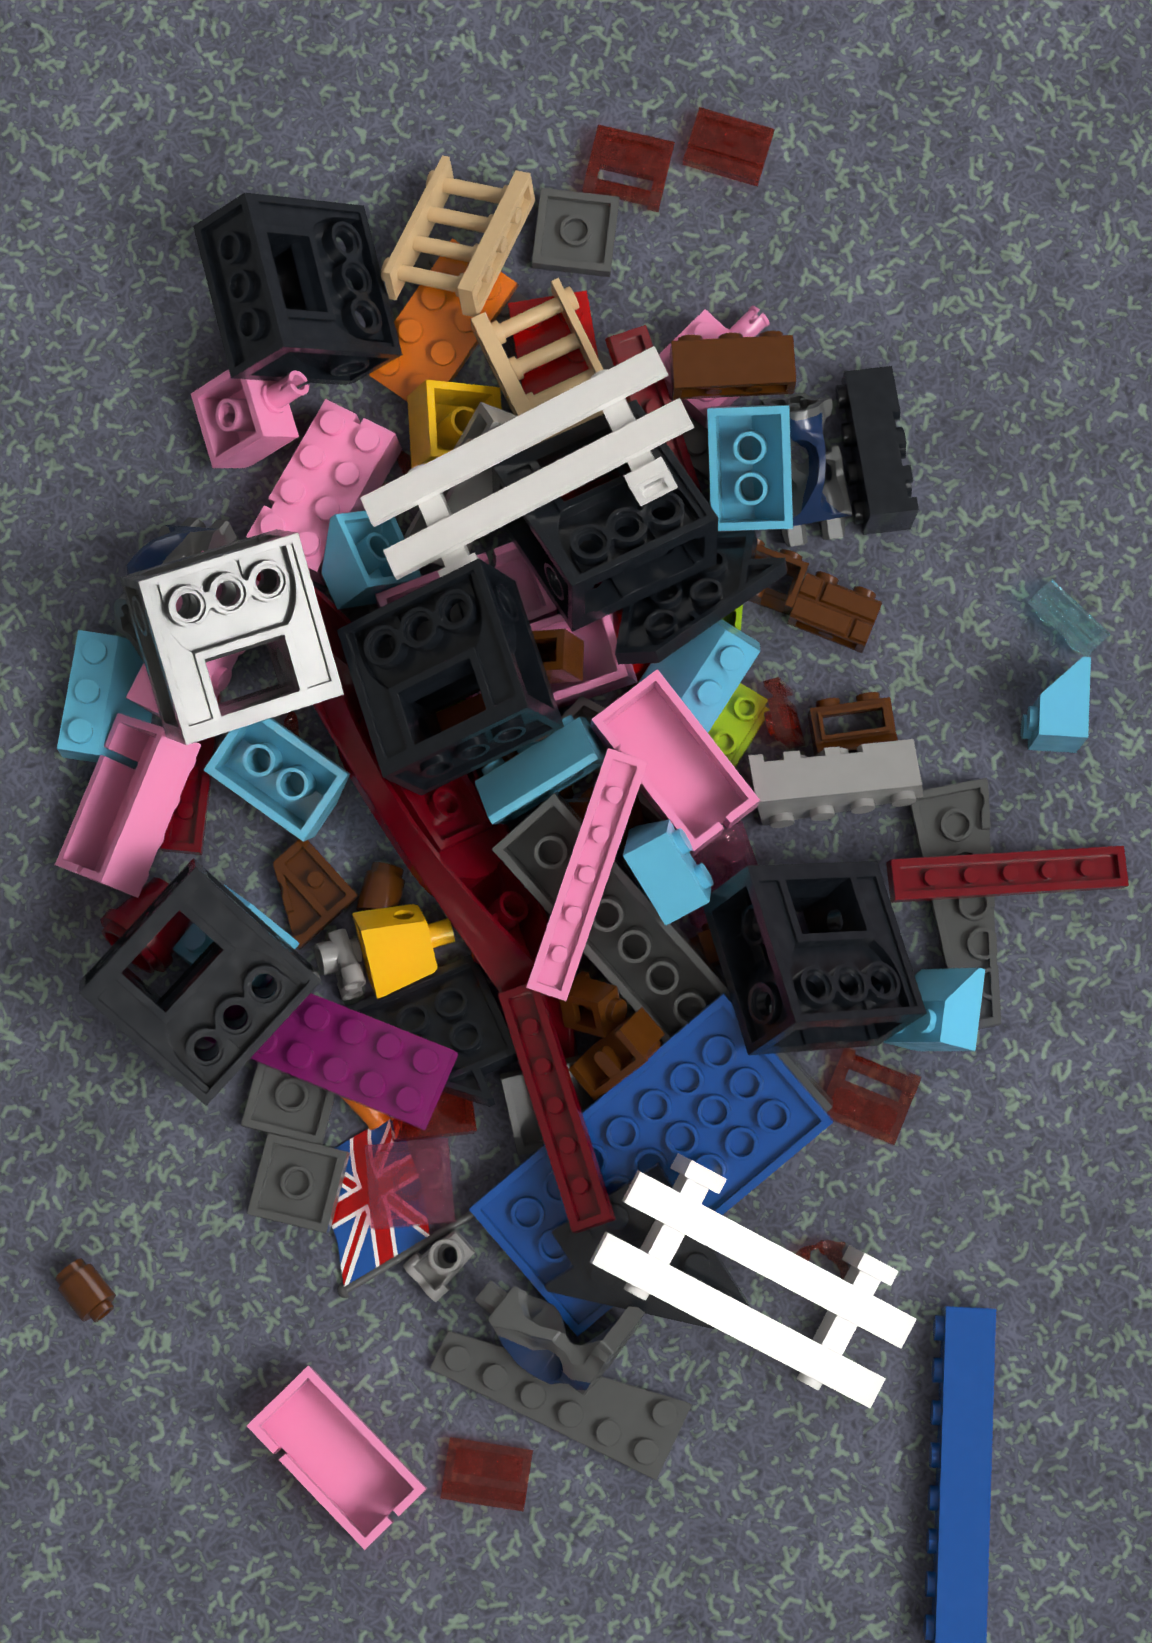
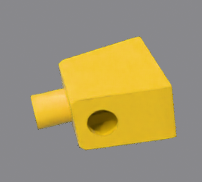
[352,904,455,999]

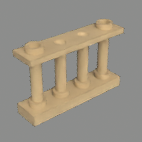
[381,155,535,317]
[471,278,604,447]

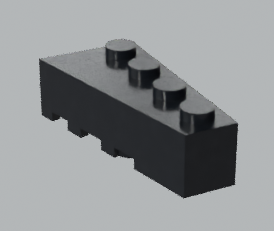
[835,366,919,535]

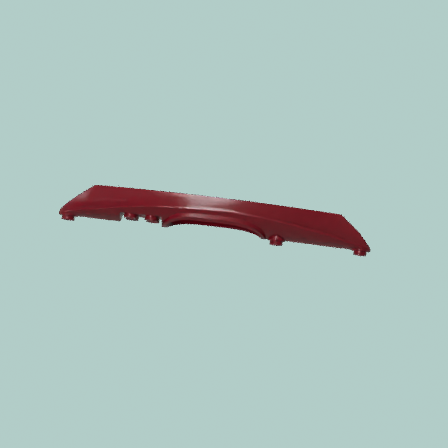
[256,572,578,1058]

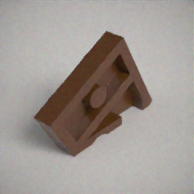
[273,839,359,950]

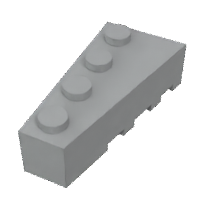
[748,739,923,828]

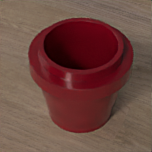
[100,877,191,973]

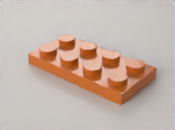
[369,238,519,402]

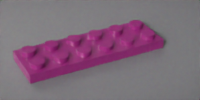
[204,978,458,1131]

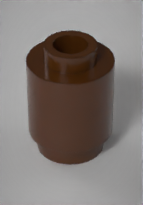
[356,862,405,912]
[55,1258,116,1323]

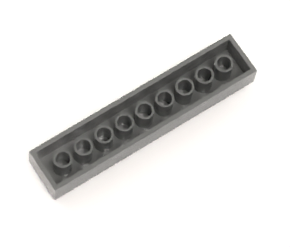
[492,791,833,1112]

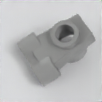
[314,929,366,1001]
[403,1230,475,1302]

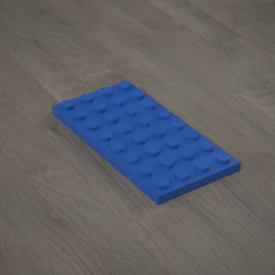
[469,992,833,1337]

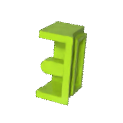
[708,683,770,768]

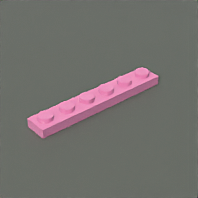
[526,748,648,1001]

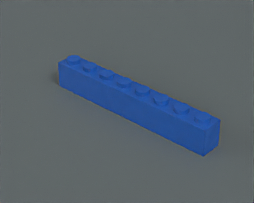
[923,1306,996,1643]

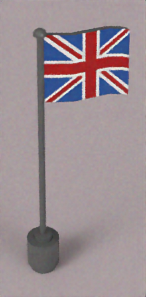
[332,1117,475,1298]

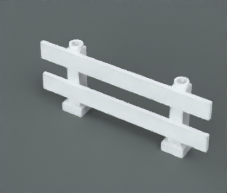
[360,346,695,580]
[590,1153,917,1408]

